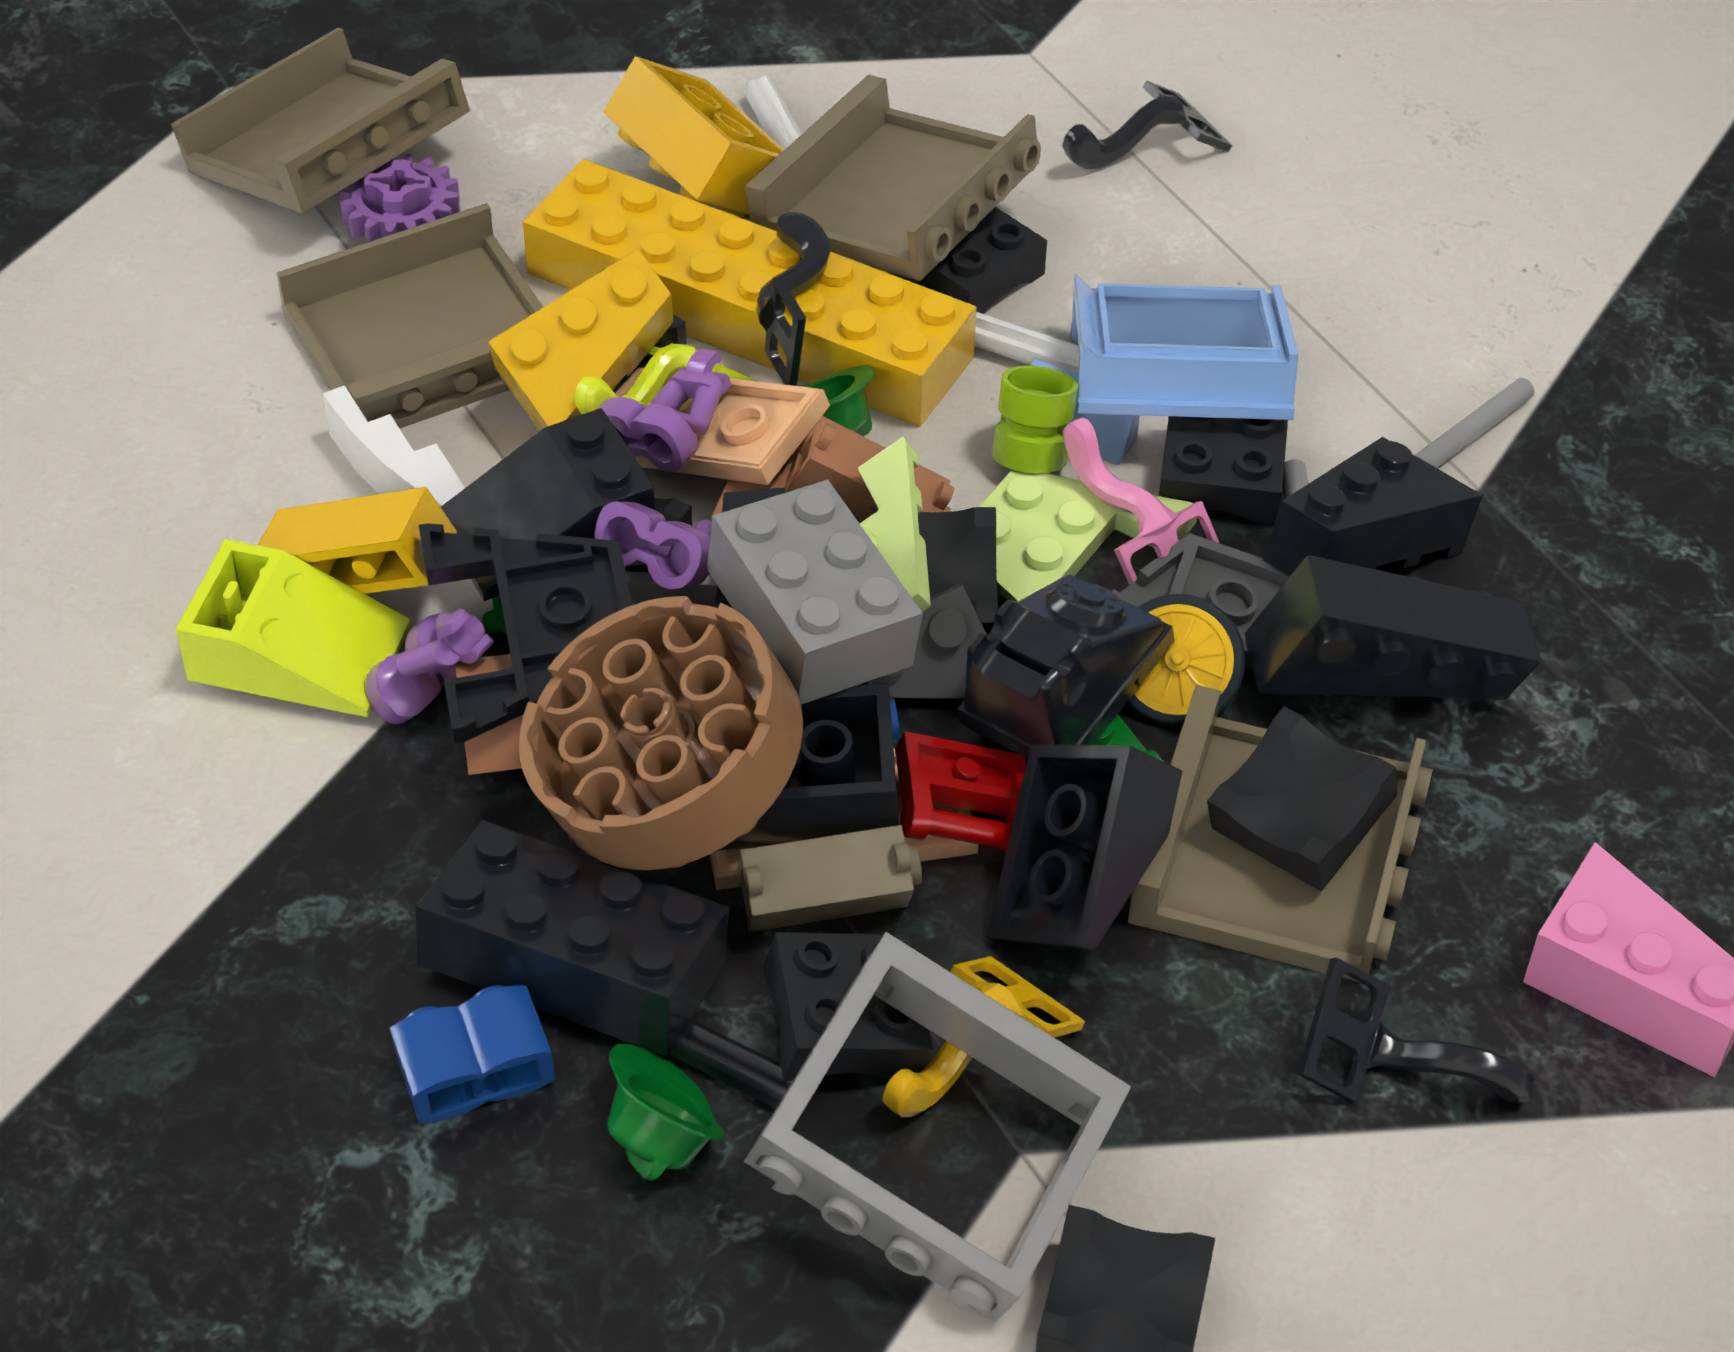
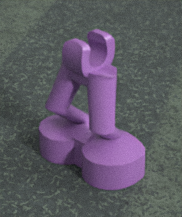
[596,349,731,472]
[594,502,712,590]
[365,609,494,724]

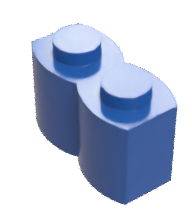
[390,985,555,1123]

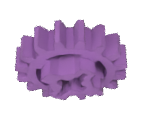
[339,153,461,242]

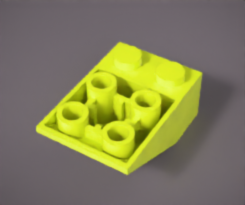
[175,539,411,717]

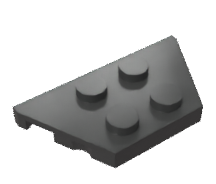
[1111,533,1330,697]

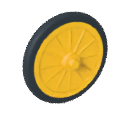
[1126,594,1245,727]

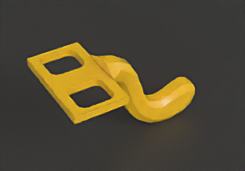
[883,956,1085,1117]

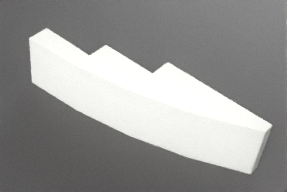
[323,385,465,507]

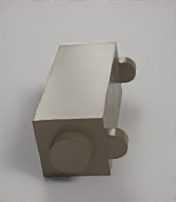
[737,825,922,933]

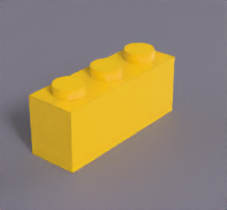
[258,487,457,594]

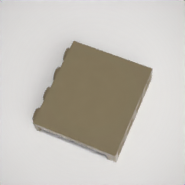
[171,28,470,214]
[744,75,1041,281]
[276,203,543,429]
[1128,685,1433,982]

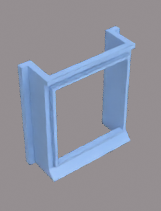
[1070,273,1299,420]

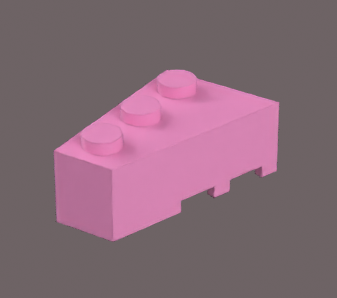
[1523,842,1734,1077]

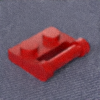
[895,731,1026,855]

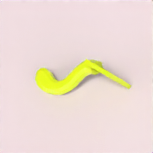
[575,343,755,415]

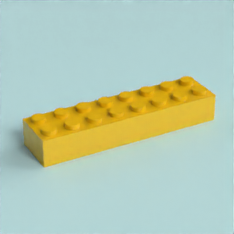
[522,159,977,427]

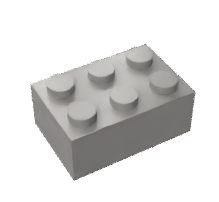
[707,480,923,704]

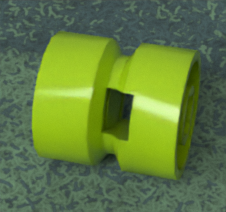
[991,365,1078,474]

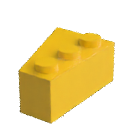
[488,249,674,431]

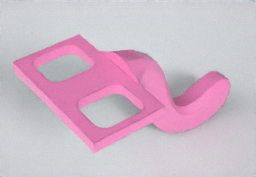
[1063,417,1219,585]

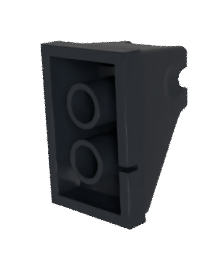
[957,575,1174,759]

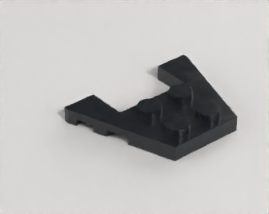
[419,523,632,744]

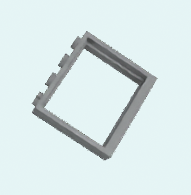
[744,932,1131,1321]

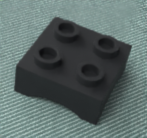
[888,207,1047,314]
[1159,416,1288,526]
[871,507,998,635]
[1207,706,1398,892]
[763,932,934,1081]
[1036,1205,1216,1352]

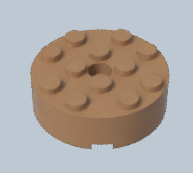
[519,596,803,870]

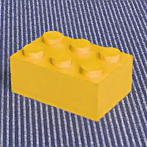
[603,56,785,218]

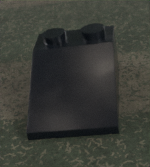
[441,408,655,601]
[986,744,1182,950]

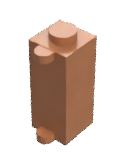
[785,416,954,524]

